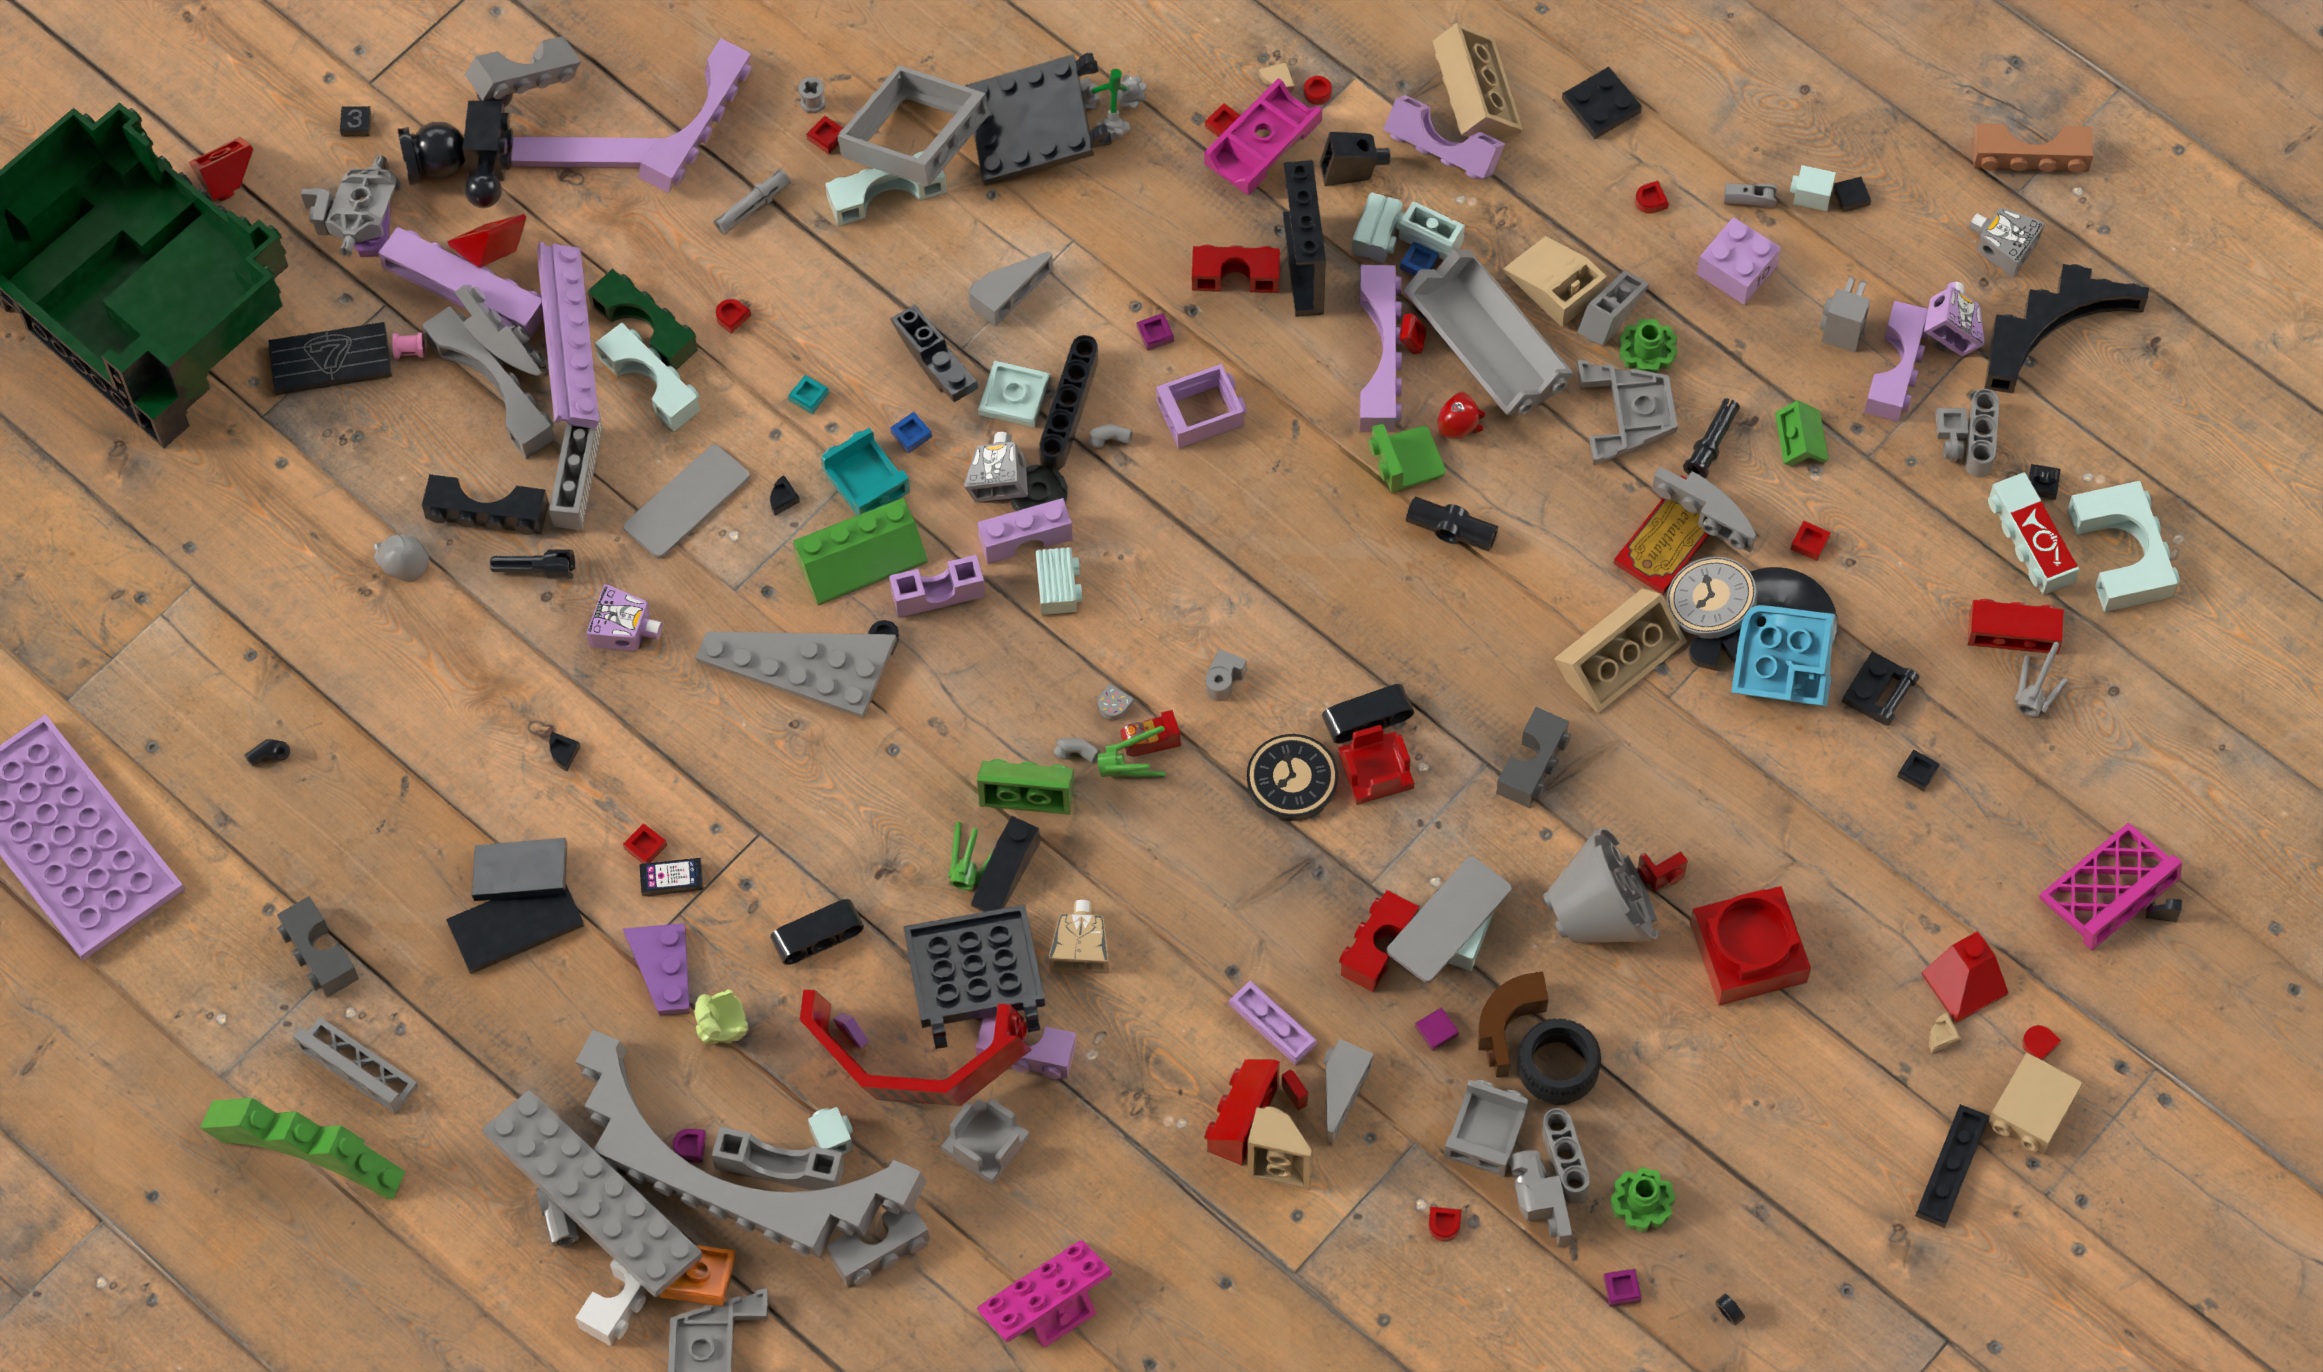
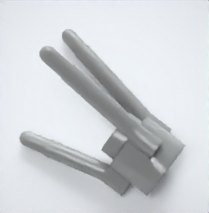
[2014,642,2068,717]

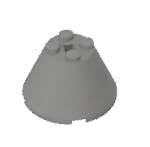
[1543,827,1659,943]

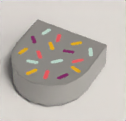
[1098,683,1134,720]

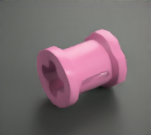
[392,332,425,359]

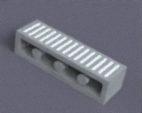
[549,410,603,530]

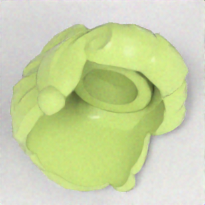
[694,989,749,1045]

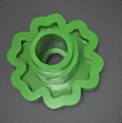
[1619,319,1677,373]
[1610,1167,1676,1232]

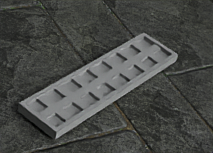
[482,1090,702,1298]

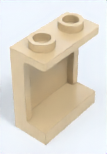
[1988,1052,2083,1154]

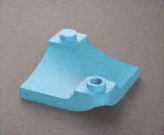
[1731,605,1835,707]

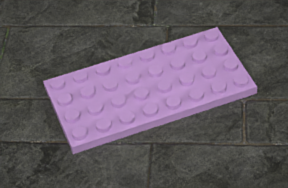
[0,714,185,961]

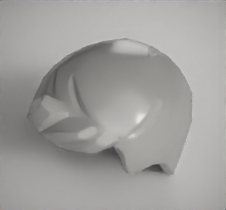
[373,534,429,582]

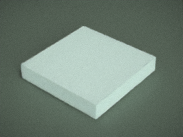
[978,361,1051,428]

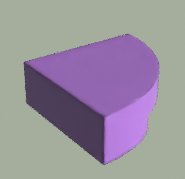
[834,1012,870,1048]

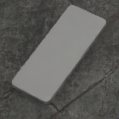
[624,444,750,559]
[1387,856,1511,983]

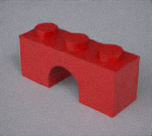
[1192,244,1280,293]
[1339,890,1419,992]

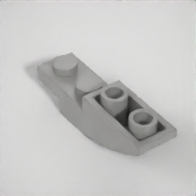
[455,285,549,376]
[1652,467,1756,553]

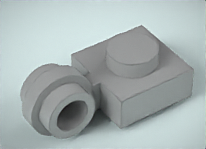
[1935,408,1968,462]

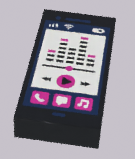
[639,858,704,896]

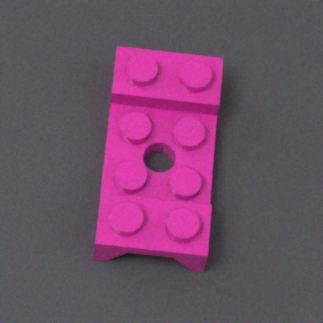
[1204,78,1322,195]

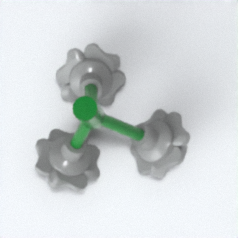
[1080,69,1147,140]

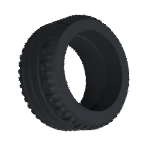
[1518,1018,1601,1105]

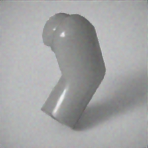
[1089,424,1133,448]
[1054,738,1101,763]

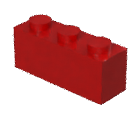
[1967,599,2064,655]

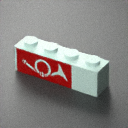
[1988,472,2079,595]

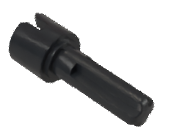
[490,549,575,579]

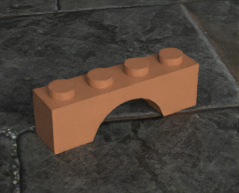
[1973,123,2093,173]

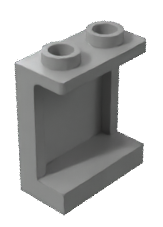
[1444,1080,1529,1177]

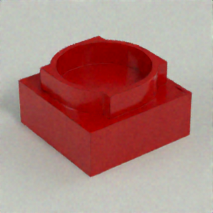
[1690,886,1811,1006]

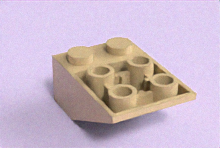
[1503,236,1607,327]

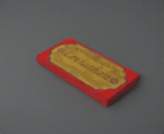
[1614,475,1710,595]

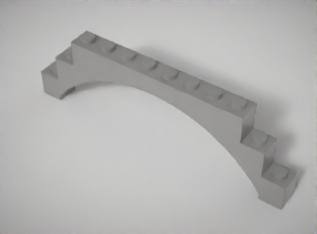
[575,1029,927,1258]

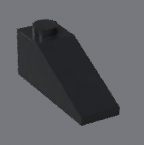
[971,816,1040,912]

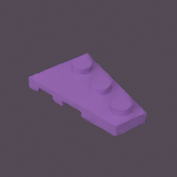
[623,923,690,1016]

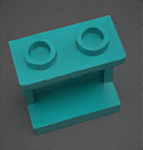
[821,428,911,516]

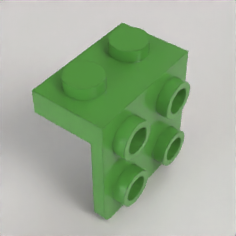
[1368,423,1445,493]

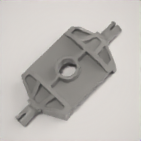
[325,155,401,256]

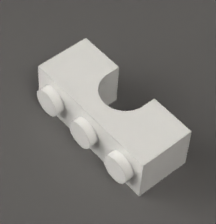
[575,1259,647,1346]

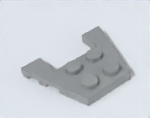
[1577,360,1678,465]
[668,1289,769,1372]

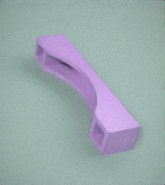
[638,38,752,193]
[1360,265,1402,432]

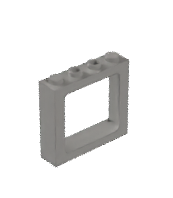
[838,65,989,187]

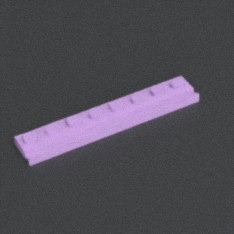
[537,242,599,429]

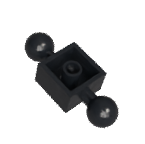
[462,92,514,208]

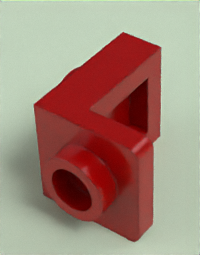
[1637,851,1688,891]

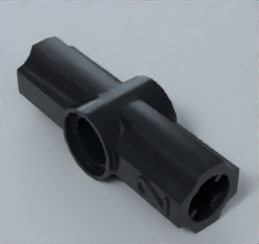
[1406,496,1498,552]

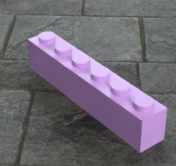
[378,227,544,339]

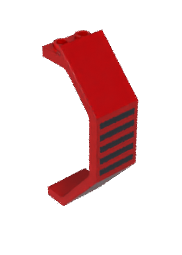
[799,989,1032,1106]

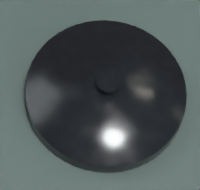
[1718,567,1837,663]

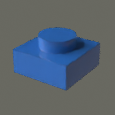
[1400,241,1439,276]
[890,412,932,453]

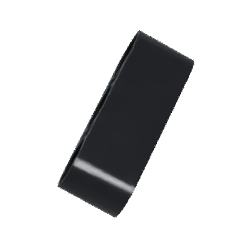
[1322,684,1414,744]
[770,899,864,965]

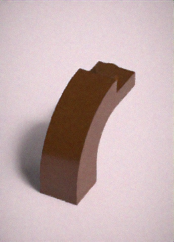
[1478,971,1549,1077]

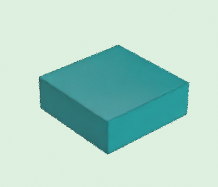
[788,375,829,415]

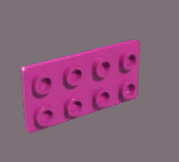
[977,1240,1112,1348]

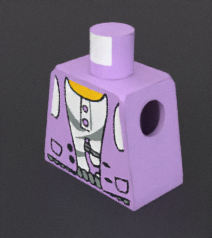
[1924,282,1984,357]
[586,584,663,651]

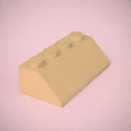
[1432,23,1523,138]
[1554,588,1687,712]

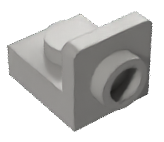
[301,188,333,235]

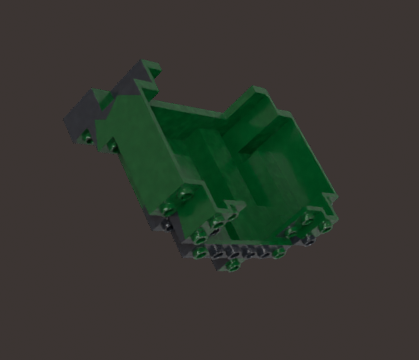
[0,102,288,448]

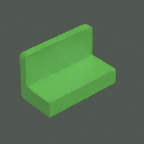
[1775,400,1829,467]

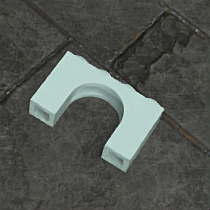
[2067,481,2180,612]

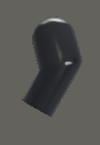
[244,739,290,767]

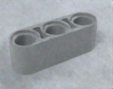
[1965,389,1999,477]
[1542,1108,1590,1203]

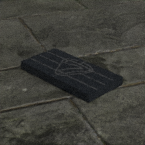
[268,322,392,395]

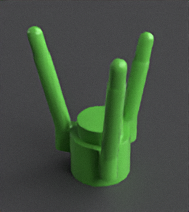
[1098,726,1166,778]
[948,821,994,891]

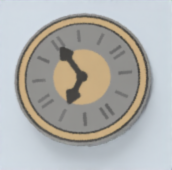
[1667,557,1758,639]

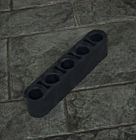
[1039,335,1098,470]

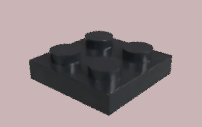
[1562,67,1642,139]

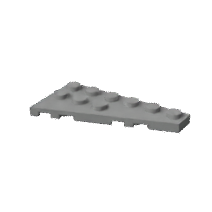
[695,631,897,719]

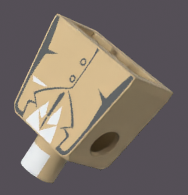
[1049,900,1109,973]

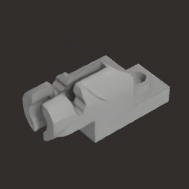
[1510,1150,1572,1248]

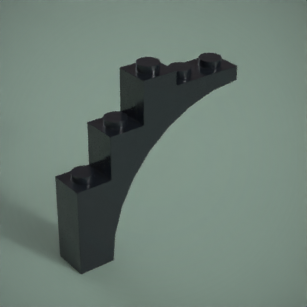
[1984,264,2149,394]

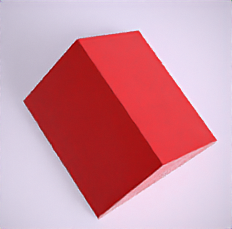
[447,213,526,268]

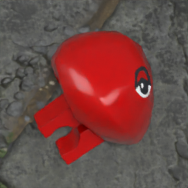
[1437,392,1485,439]

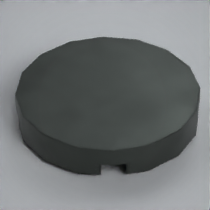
[1010,465,1068,511]

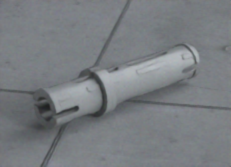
[713,169,791,235]

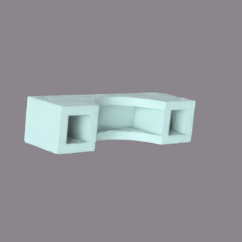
[825,152,947,226]
[595,322,700,432]

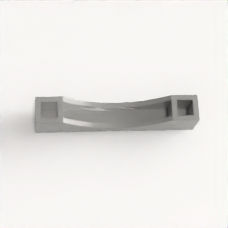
[422,306,555,459]

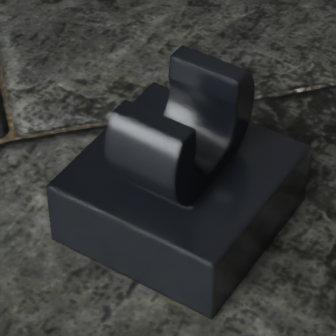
[2028,464,2061,500]

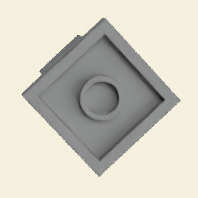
[941,1098,1030,1185]

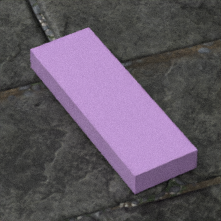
[1229,980,1317,1065]

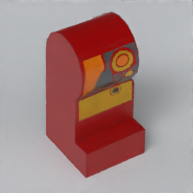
[1120,709,1181,757]

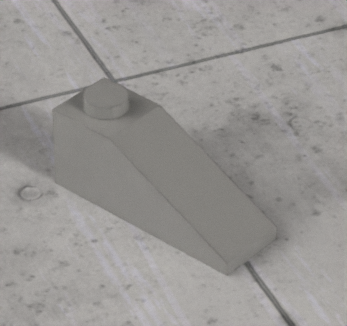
[968,252,1053,327]
[1578,270,1650,346]
[1323,1039,1373,1145]

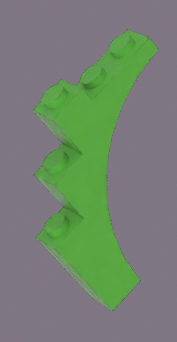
[200,1098,406,1199]

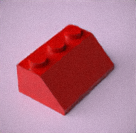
[1204,1059,1280,1166]

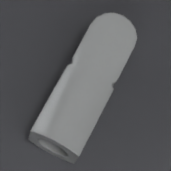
[1724,183,1777,208]

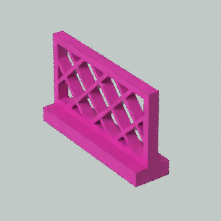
[2040,822,2182,950]

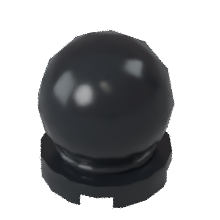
[397,122,465,186]

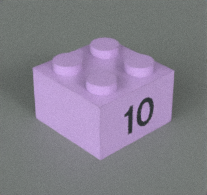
[1697,217,1781,305]

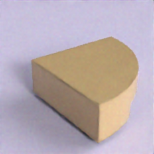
[1259,63,1294,92]
[1928,1012,1961,1054]

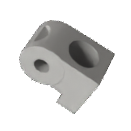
[1206,649,1247,701]

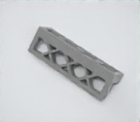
[293,1017,418,1114]

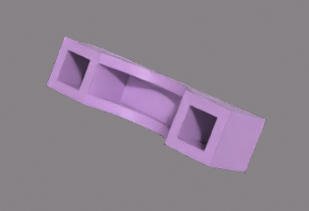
[1383,95,1505,180]
[1864,301,1928,422]

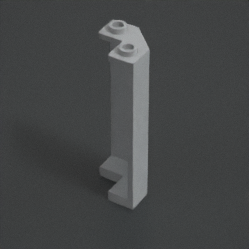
[1403,249,1574,415]

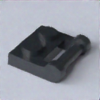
[1842,651,1920,726]

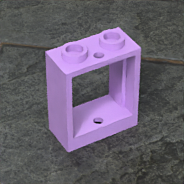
[1156,364,1247,449]

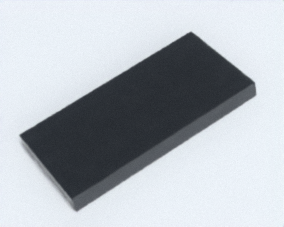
[446,885,584,974]

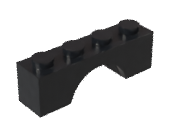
[422,474,549,535]

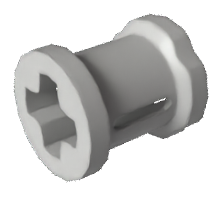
[798,77,825,113]

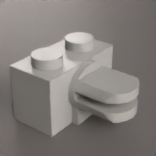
[1819,276,1871,352]

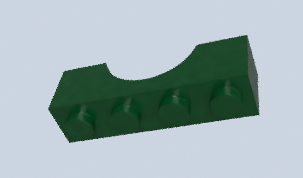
[588,268,698,370]

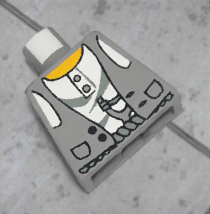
[1969,208,2045,278]
[964,432,1028,502]

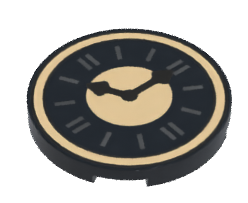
[1247,734,1338,821]

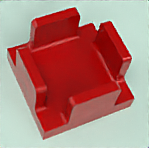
[1337,725,1415,805]

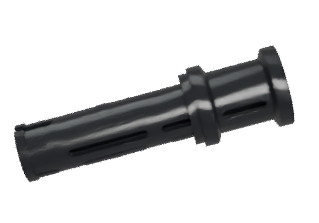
[1683,398,1740,478]

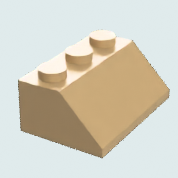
[1248,1107,1312,1190]

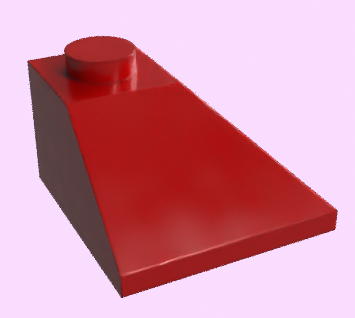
[189,137,253,201]
[1922,931,2009,1023]

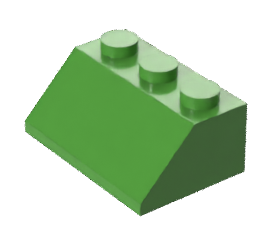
[977,759,1074,815]

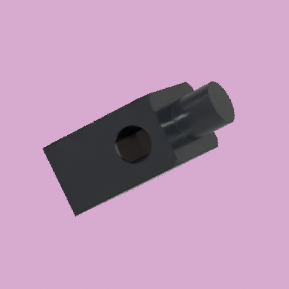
[1320,132,1390,186]

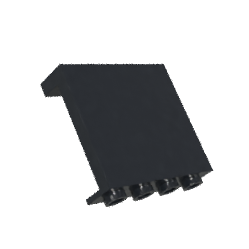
[1283,160,1326,317]

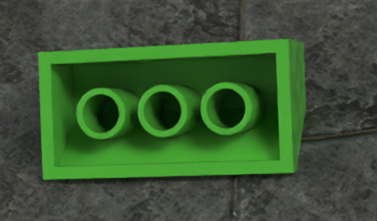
[793,498,928,605]

